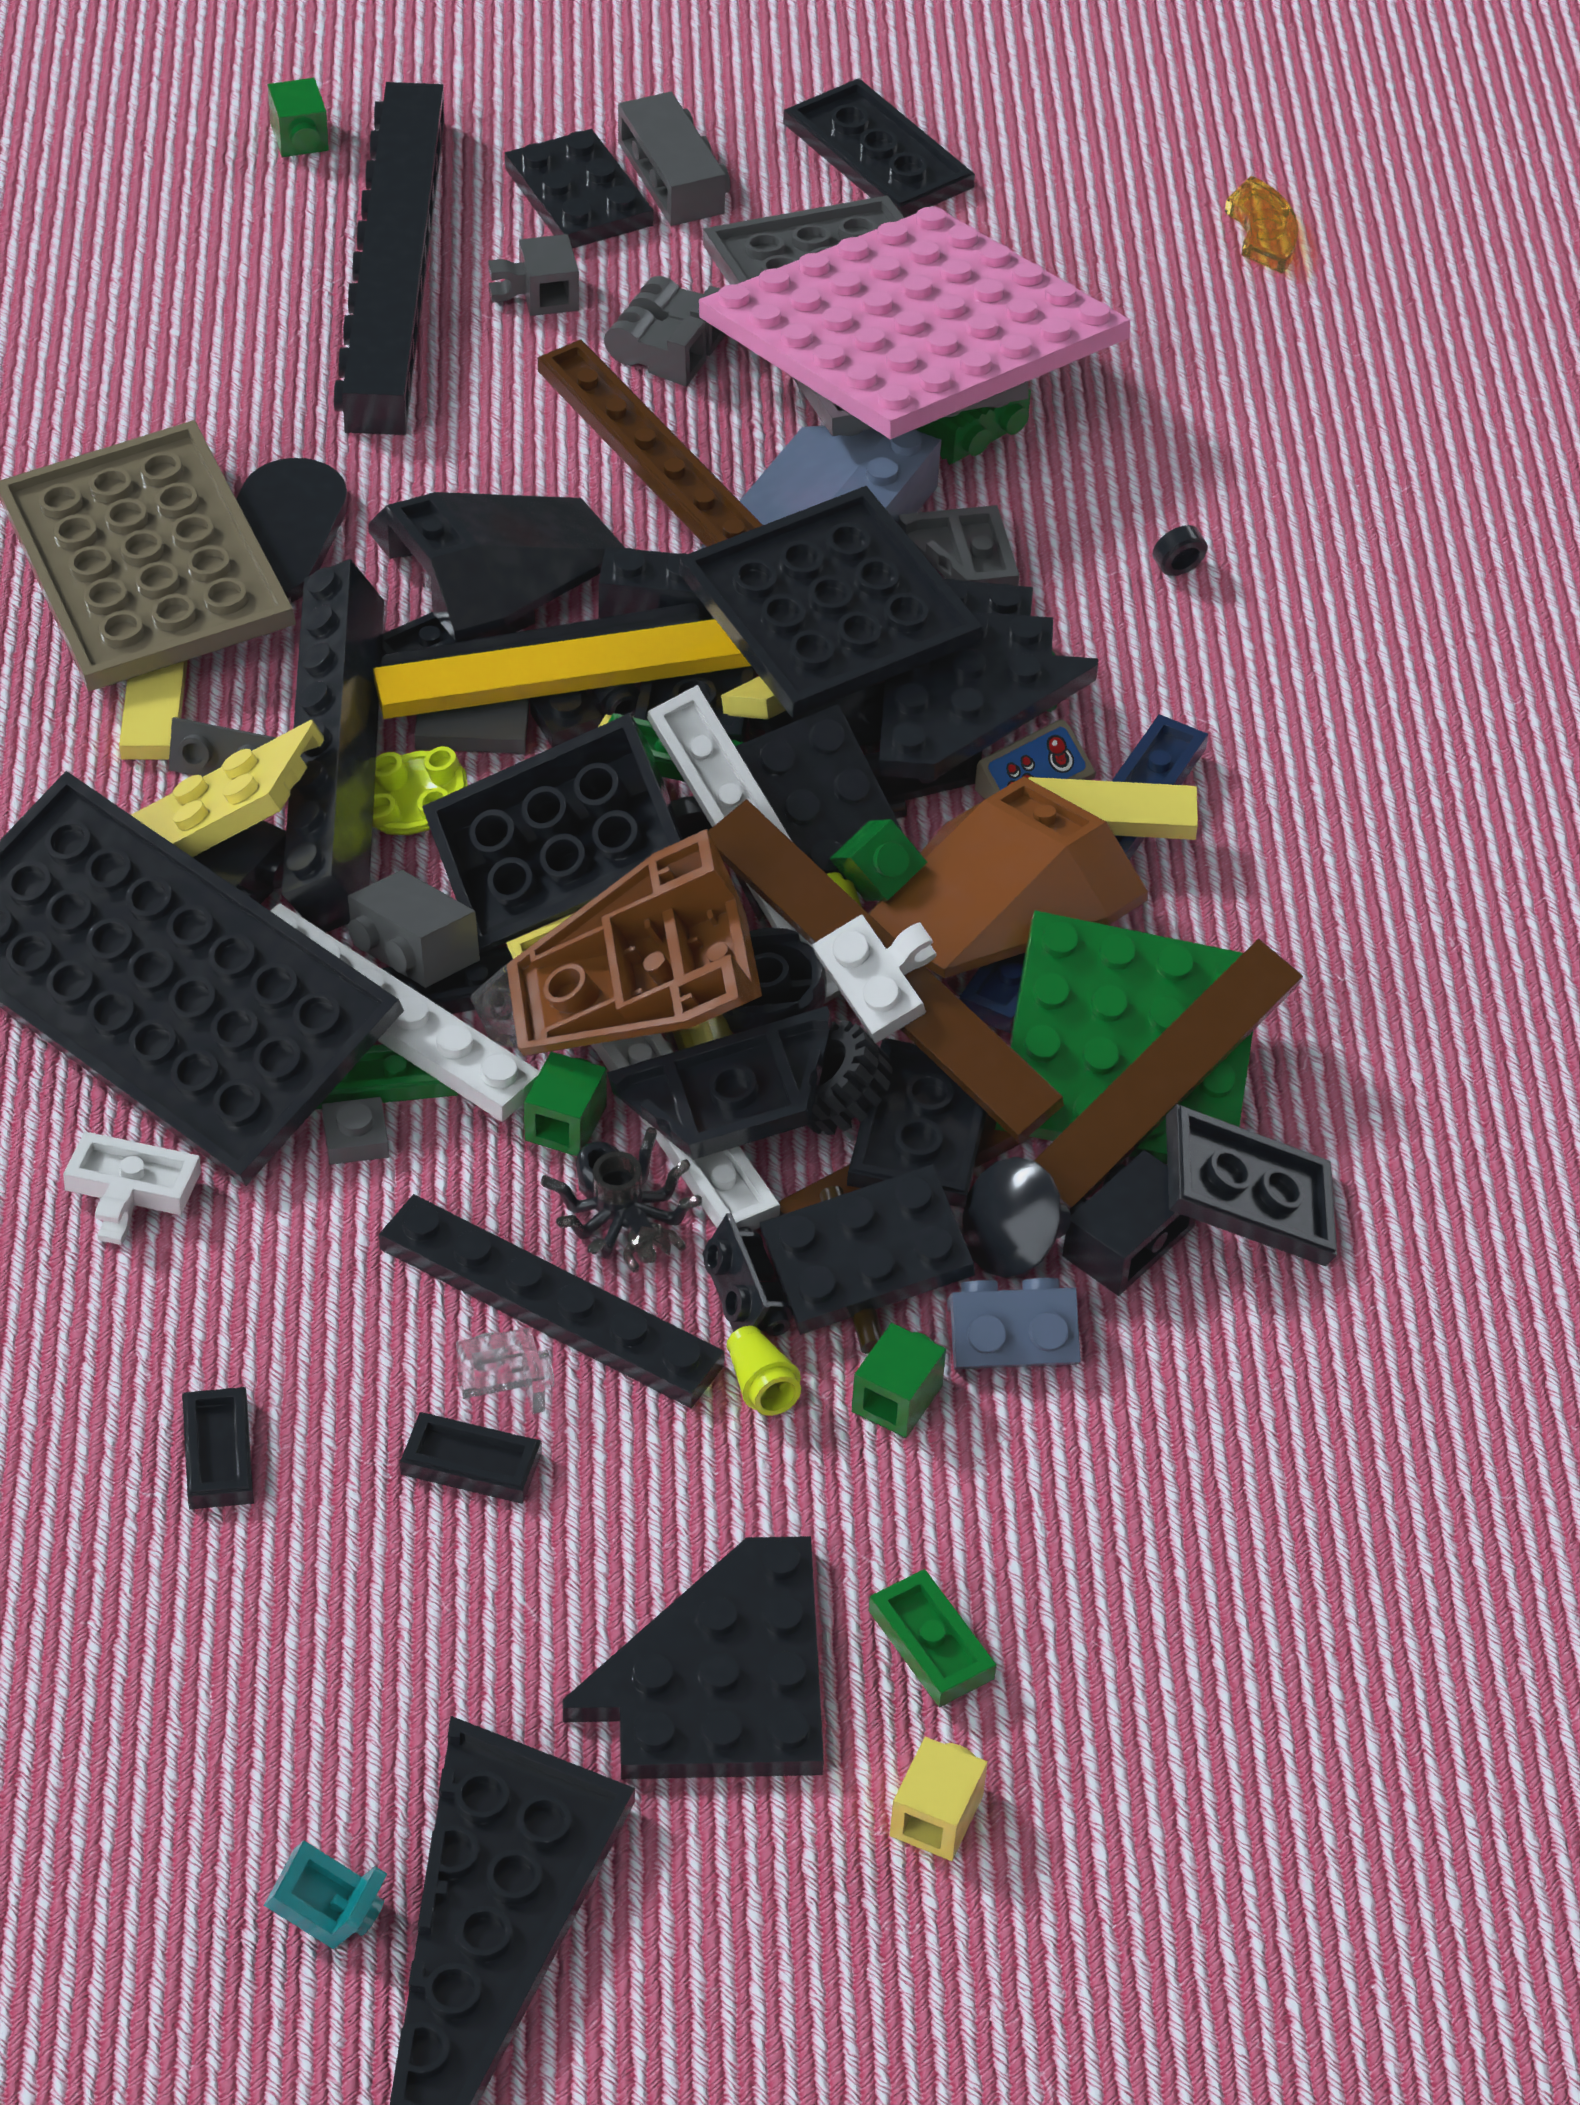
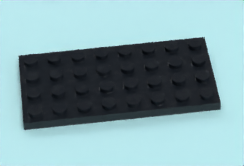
[0,771,404,1186]

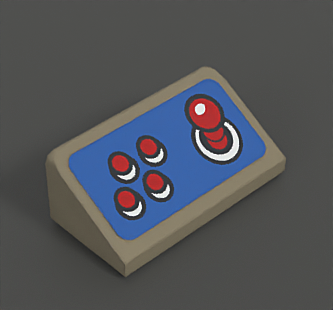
[975,719,1096,799]

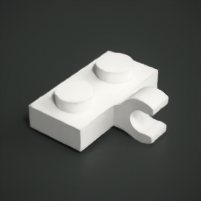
[812,914,937,1043]
[63,1131,201,1245]

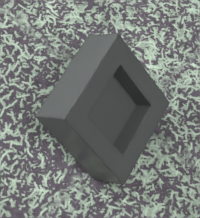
[321,1097,389,1165]

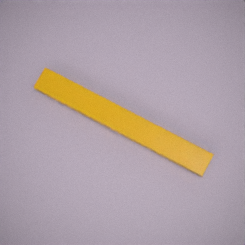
[373,619,751,719]

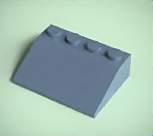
[702,426,941,549]

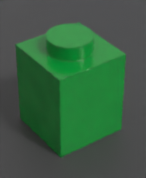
[267,77,329,157]
[829,819,928,901]
[524,1051,607,1156]
[851,1322,946,1438]

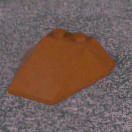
[506,829,762,1056]

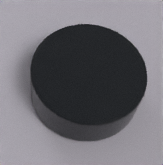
[1152,525,1208,576]

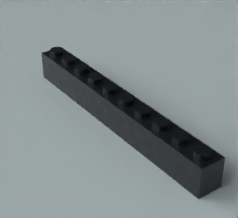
[334,82,445,435]

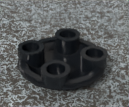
[962,1157,1071,1280]

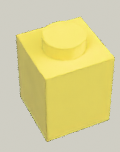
[889,1737,988,1861]

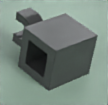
[488,234,579,316]

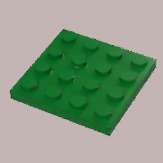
[995,910,1253,1164]

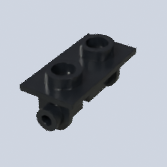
[702,1213,793,1336]

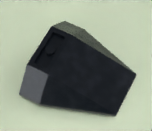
[368,492,625,640]

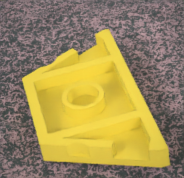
[131,719,324,857]

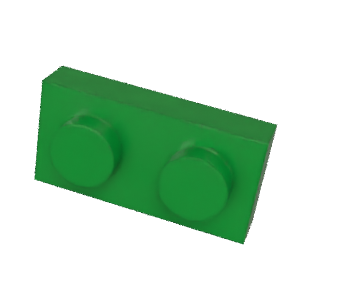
[868,1569,997,1708]

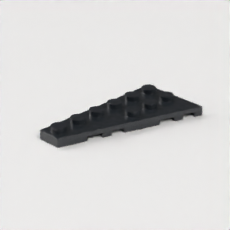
[390,1716,635,2105]

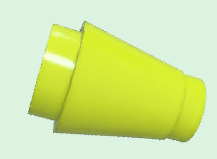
[726,1326,801,1416]

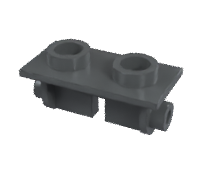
[169,717,276,777]

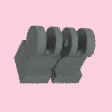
[604,276,726,387]

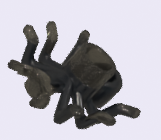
[541,1127,702,1273]

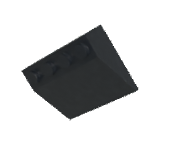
[422,713,683,954]

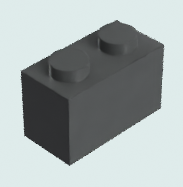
[348,870,480,988]

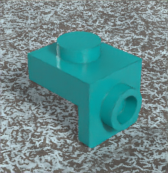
[264,1840,387,1949]

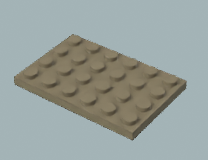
[0,420,296,692]

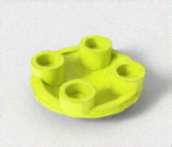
[373,746,468,835]

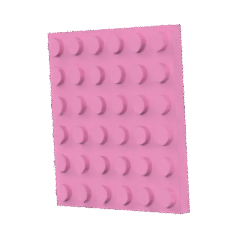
[699,206,1130,440]

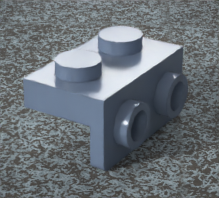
[947,1278,1081,1369]

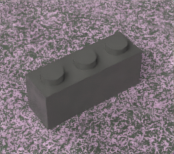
[618,91,730,226]

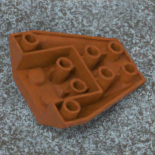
[869,776,1148,978]

